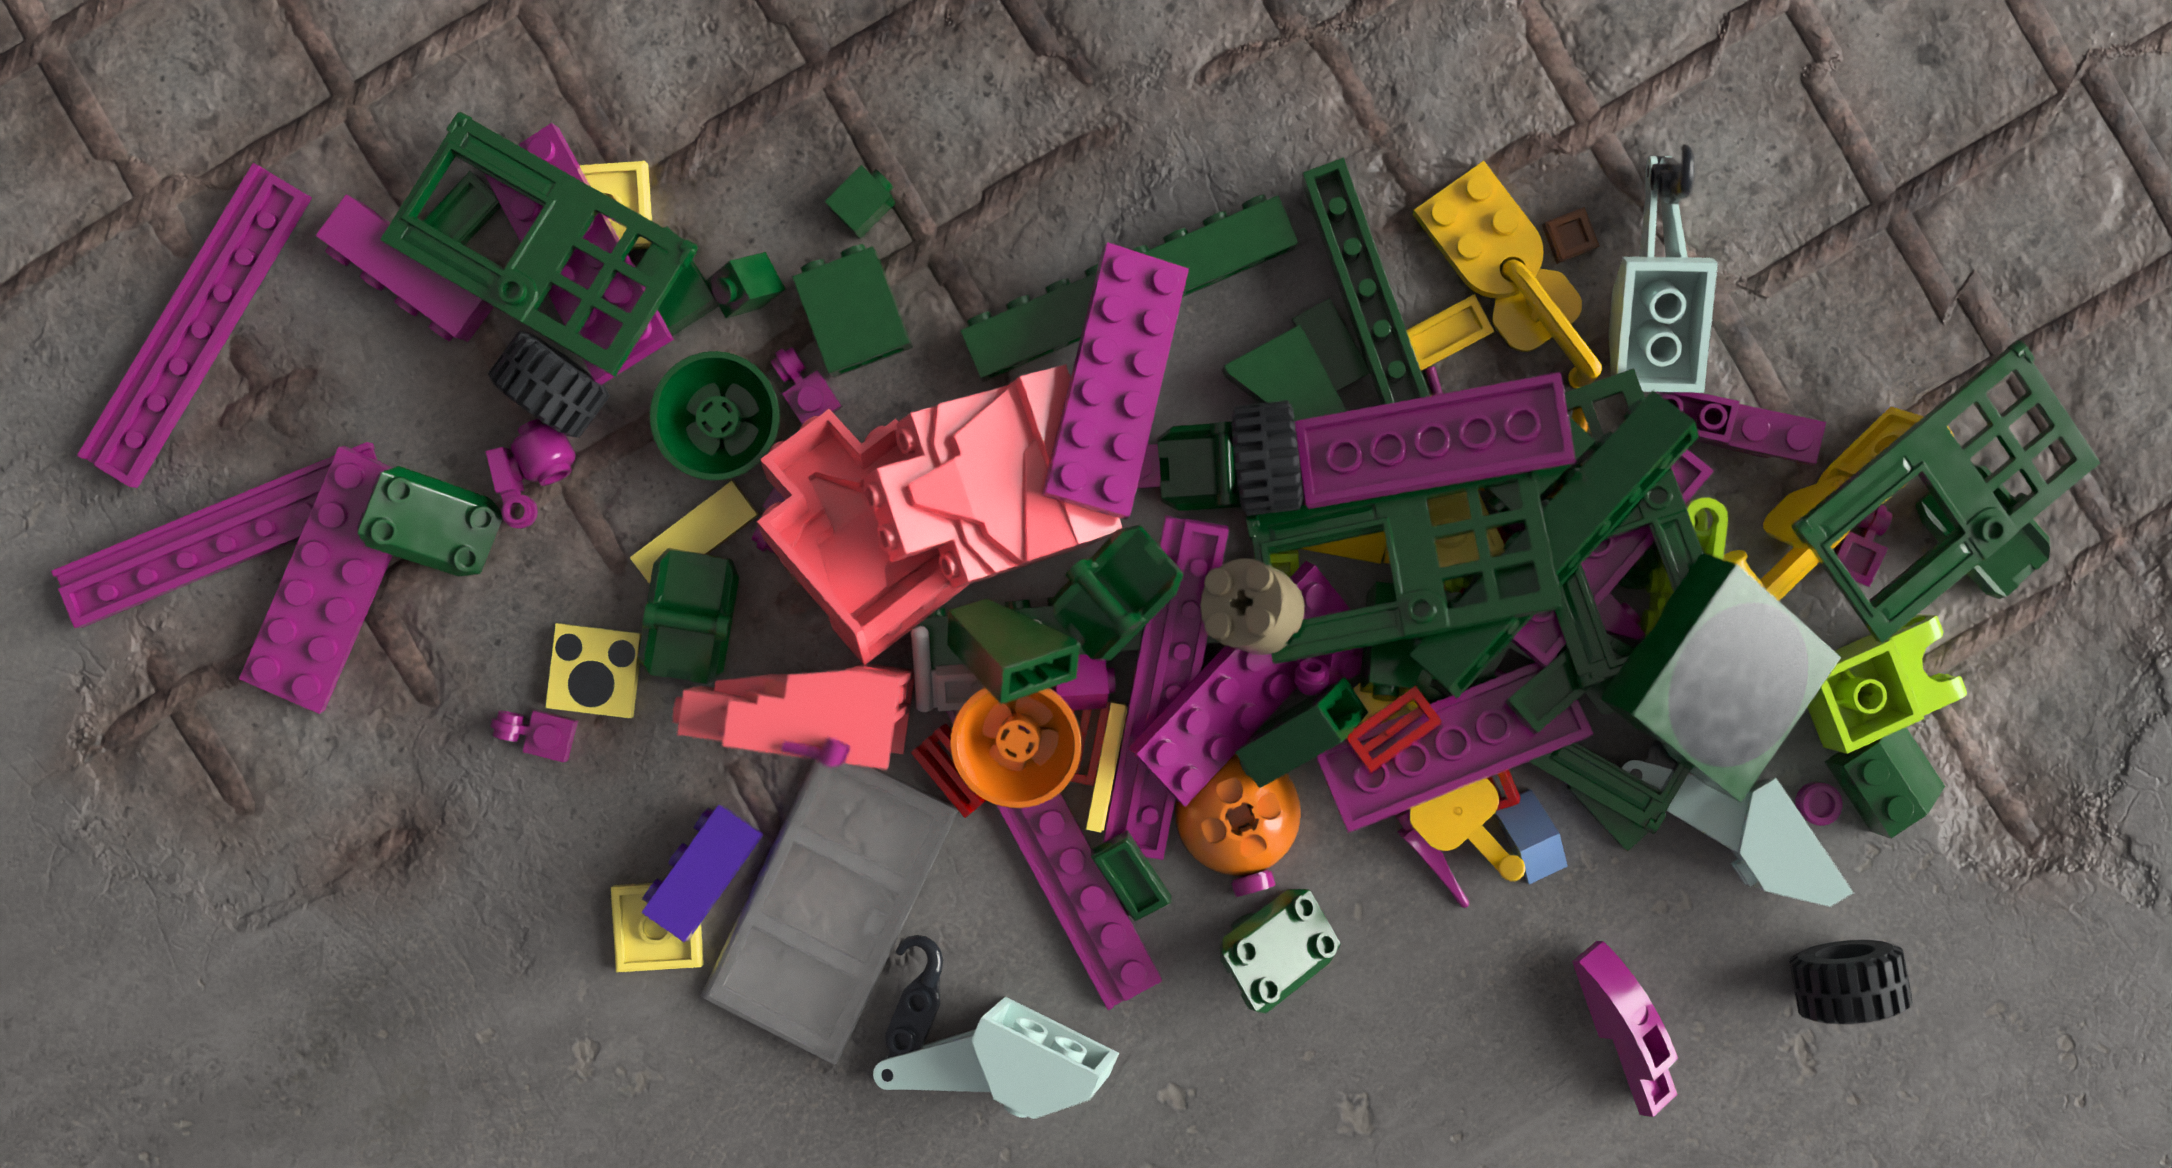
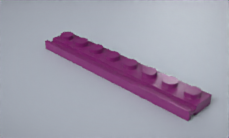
[77,163,312,488]
[51,442,381,628]
[1102,515,1229,860]
[946,710,1162,1010]

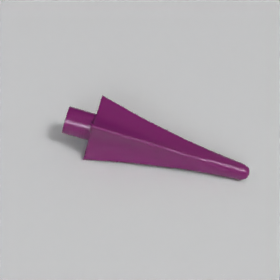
[1396,809,1469,908]

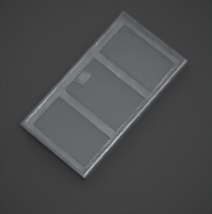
[701,759,958,1065]

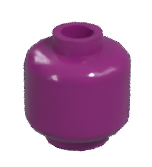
[511,419,576,486]

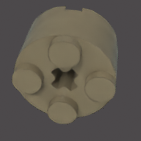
[1201,558,1304,655]

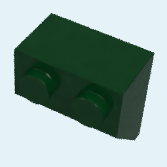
[1824,727,1945,838]

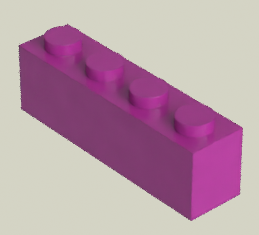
[316,194,493,342]

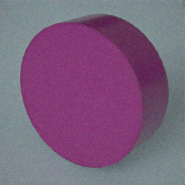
[1795,782,1843,826]
[1231,869,1276,897]

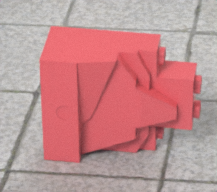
[863,364,1122,589]
[757,409,969,666]
[673,663,914,769]

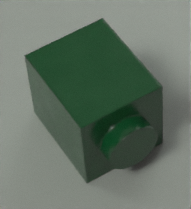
[825,165,896,239]
[706,252,786,319]

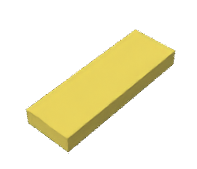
[630,481,759,584]
[1086,700,1128,833]

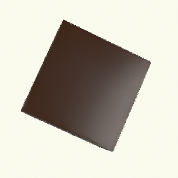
[1542,207,1600,264]

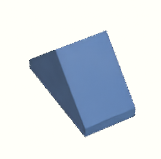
[1495,789,1568,884]

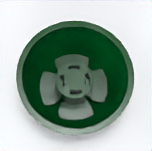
[650,351,780,480]

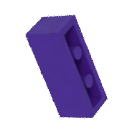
[641,805,764,942]

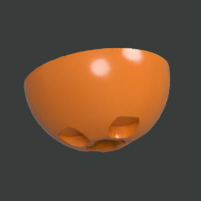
[951,687,1081,808]
[1175,753,1301,876]

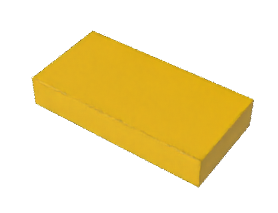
[1406,294,1494,371]

